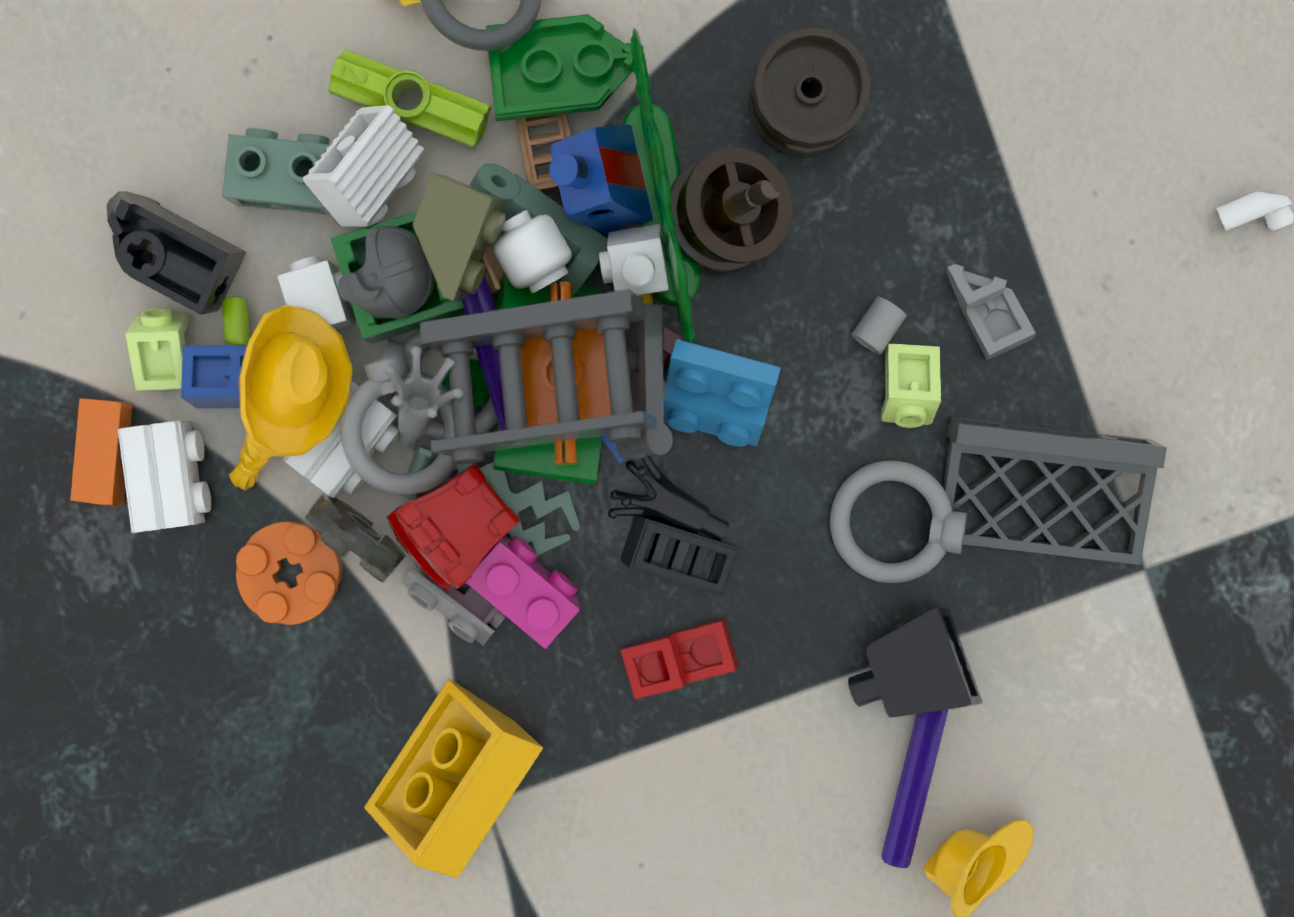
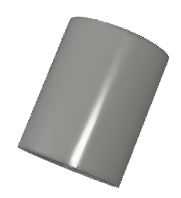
[851,296,907,355]

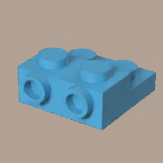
[664,339,781,447]

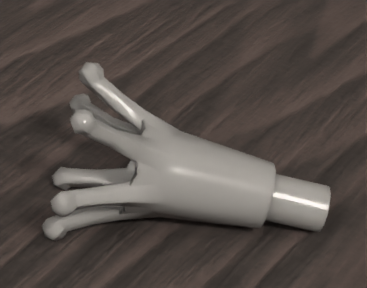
[384,346,463,447]

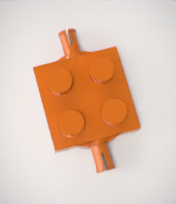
[520,282,611,465]

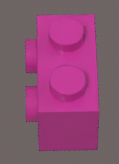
[466,535,580,649]

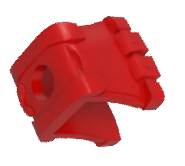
[386,463,520,591]

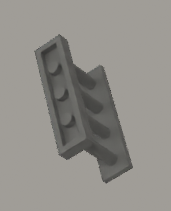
[420,289,657,464]

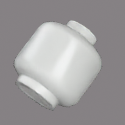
[493,210,572,294]

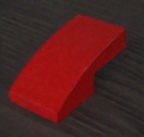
[620,618,739,699]

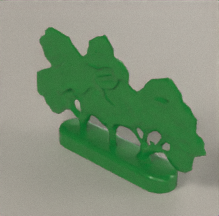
[622,28,700,344]

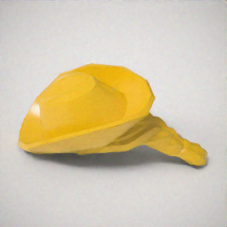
[229,304,353,491]

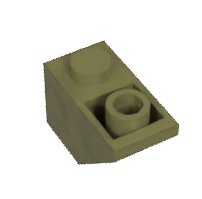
[413,173,506,301]

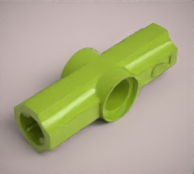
[328,49,491,150]

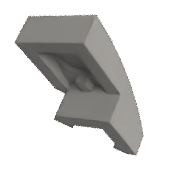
[946,264,1036,361]

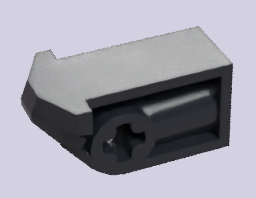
[106,191,246,315]

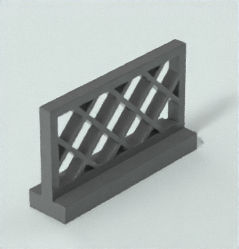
[943,416,1167,565]

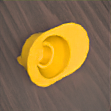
[924,819,1034,917]

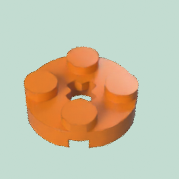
[236,521,343,625]

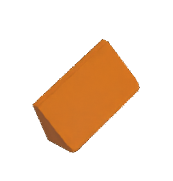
[70,398,133,506]

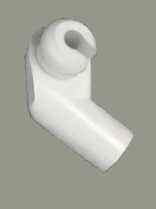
[1216,191,1294,231]

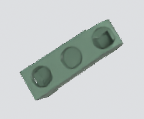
[469,163,608,298]

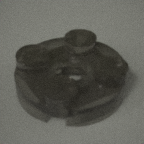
[305,492,406,582]

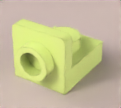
[125,307,190,391]
[881,343,941,428]

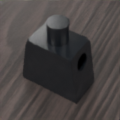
[848,607,983,718]

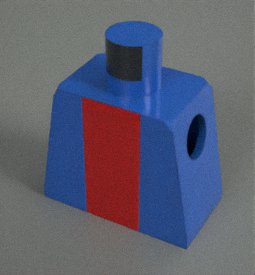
[549,124,653,235]

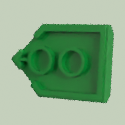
[486,14,645,122]

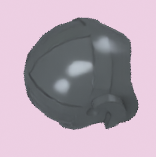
[339,226,435,319]

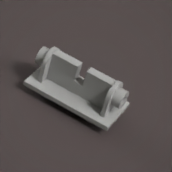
[403,565,506,646]

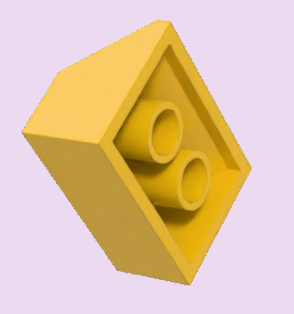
[364,679,543,878]

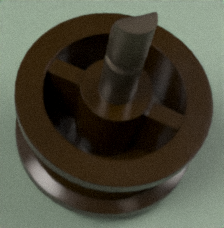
[670,147,792,272]

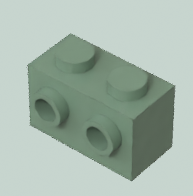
[222,128,331,215]

